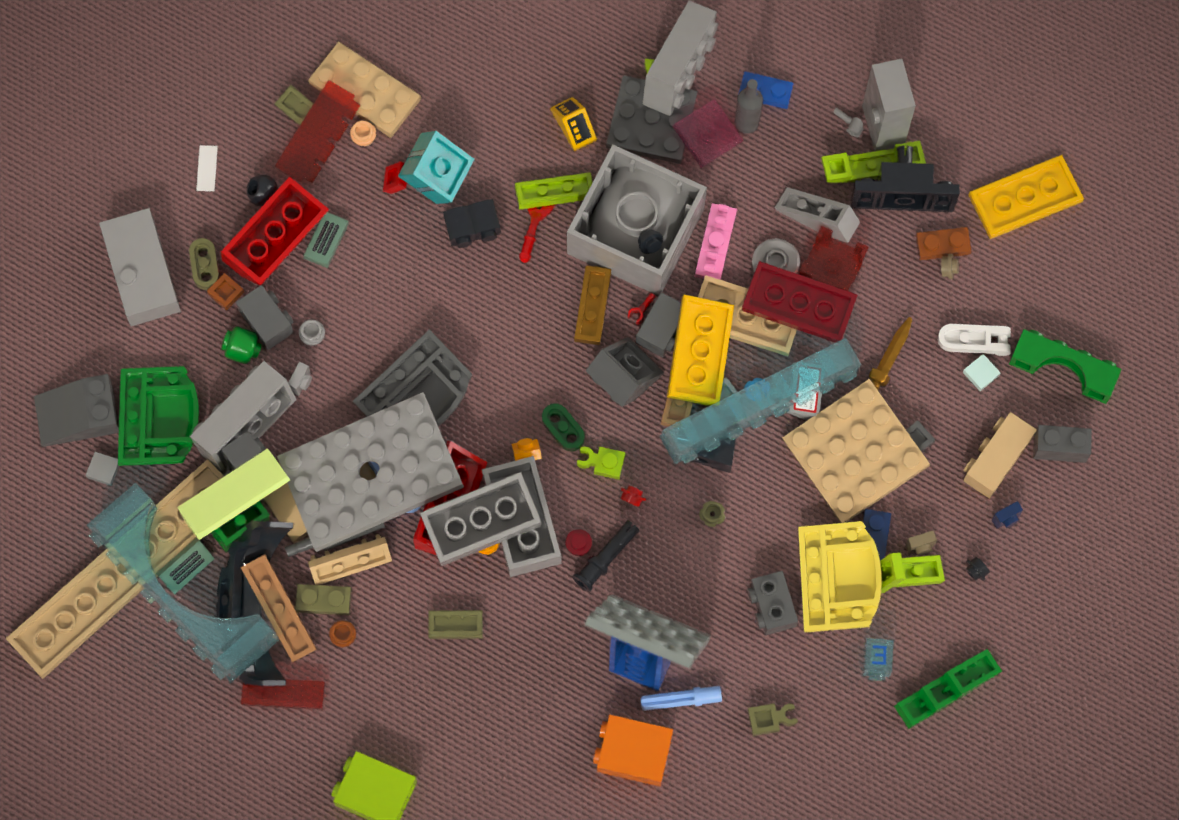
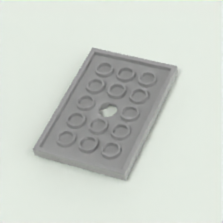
[277,392,464,552]

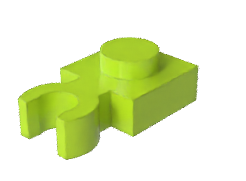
[577,446,625,480]

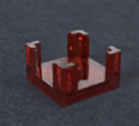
[799,226,869,292]

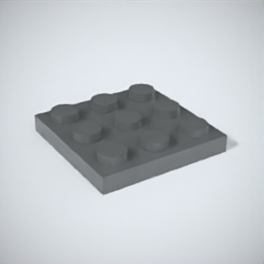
[606,75,697,164]

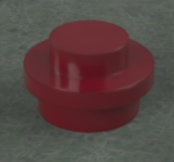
[565,529,592,556]

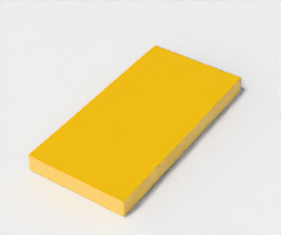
[968,155,1084,239]
[667,295,734,407]

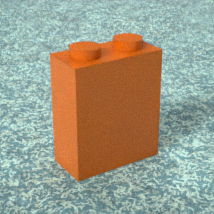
[593,715,673,787]

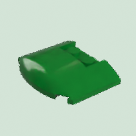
[118,366,199,466]

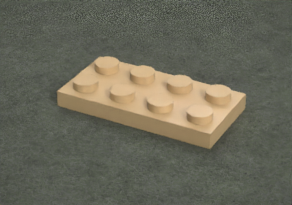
[308,42,421,138]
[698,275,797,356]

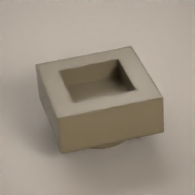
[905,530,937,555]

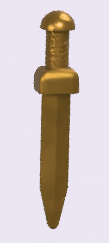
[869,317,912,390]

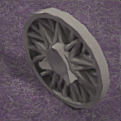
[752,238,800,274]

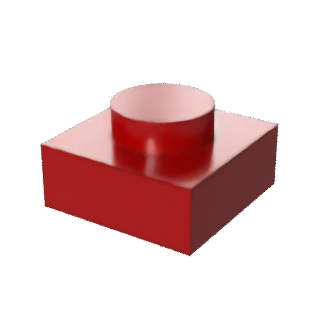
[383,161,407,194]

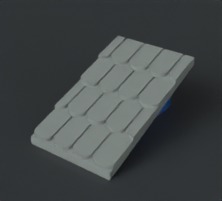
[585,594,711,692]

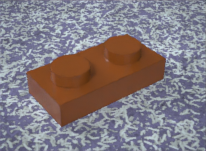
[915,227,972,260]

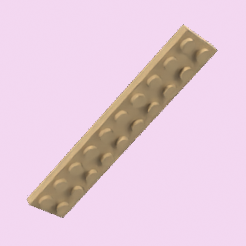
[6,459,224,679]

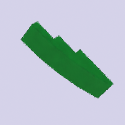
[894,649,1002,729]

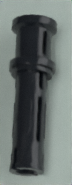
[572,520,640,592]

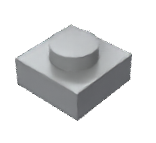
[288,362,312,396]

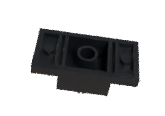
[851,145,960,212]

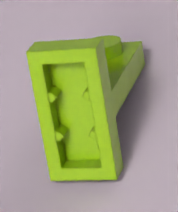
[880,553,945,593]

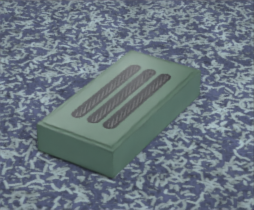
[304,212,349,268]
[156,538,215,595]

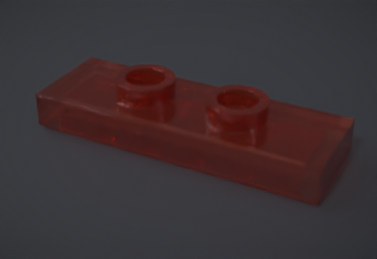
[241,679,325,710]

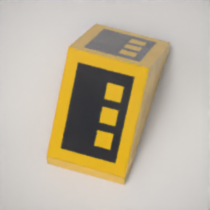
[550,97,597,151]

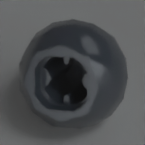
[246,174,278,206]

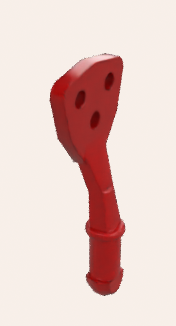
[519,204,556,263]

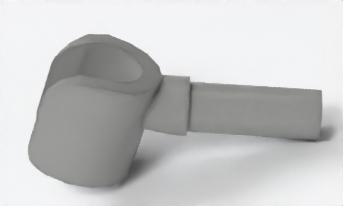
[833,108,863,138]

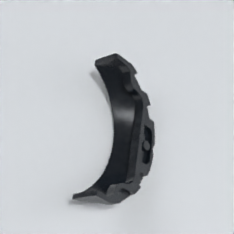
[216,521,294,686]

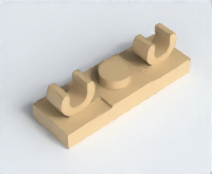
[308,534,392,585]

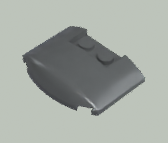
[353,329,472,427]

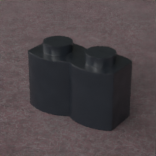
[443,199,501,248]

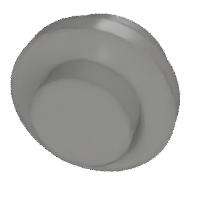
[299,320,325,346]

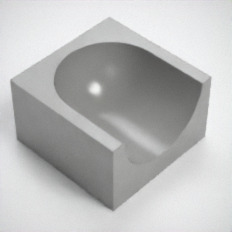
[567,145,707,296]

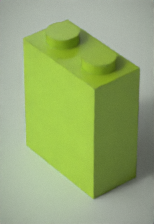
[331,751,417,820]

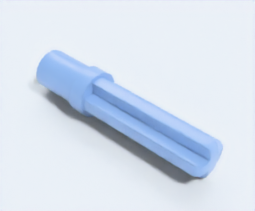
[640,686,722,711]

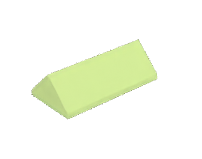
[177,448,290,540]

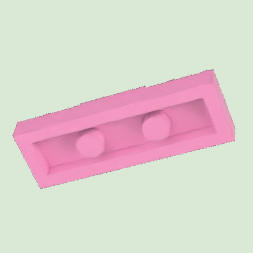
[695,203,737,280]

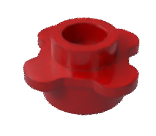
[620,485,646,507]

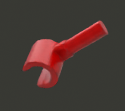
[628,293,655,325]

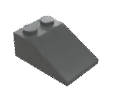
[34,374,119,447]

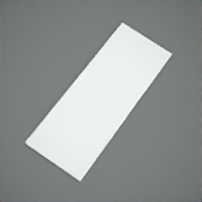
[196,145,218,191]

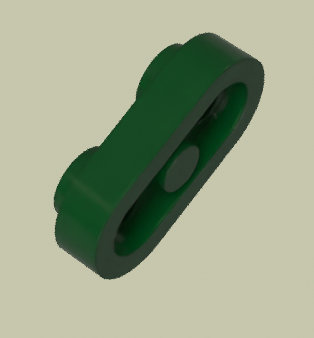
[542,403,585,452]

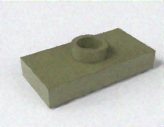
[274,85,330,137]
[429,610,483,639]

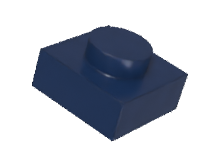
[991,501,1023,529]

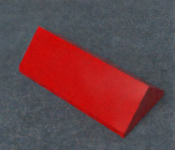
[413,441,488,555]

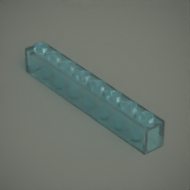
[660,338,862,464]

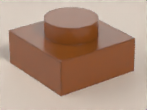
[207,273,244,311]

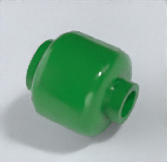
[221,326,262,364]

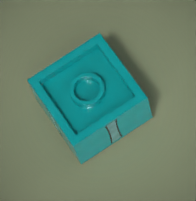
[398,131,475,204]

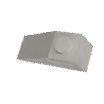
[775,187,860,243]

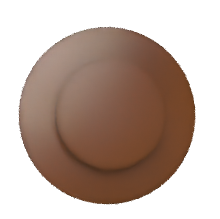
[329,620,356,648]

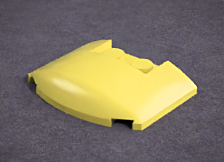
[798,521,882,632]

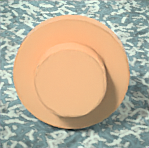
[350,121,376,146]

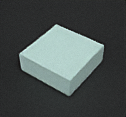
[963,354,1001,391]

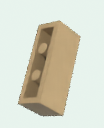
[963,412,1037,499]

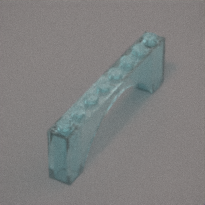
[87,483,279,684]

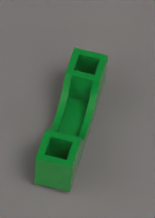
[1009,329,1122,404]

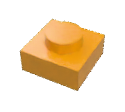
[512,438,542,461]

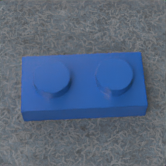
[738,71,794,109]

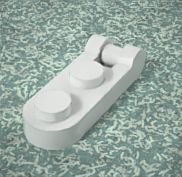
[937,324,1011,356]

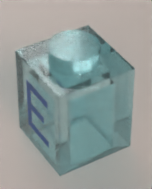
[862,638,894,681]

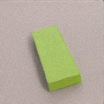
[515,172,593,210]

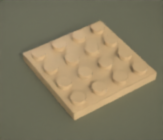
[782,379,930,523]

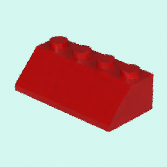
[221,176,329,286]

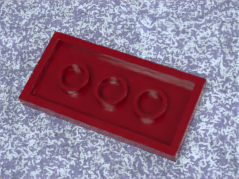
[741,261,858,344]

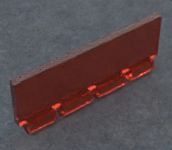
[275,80,361,183]

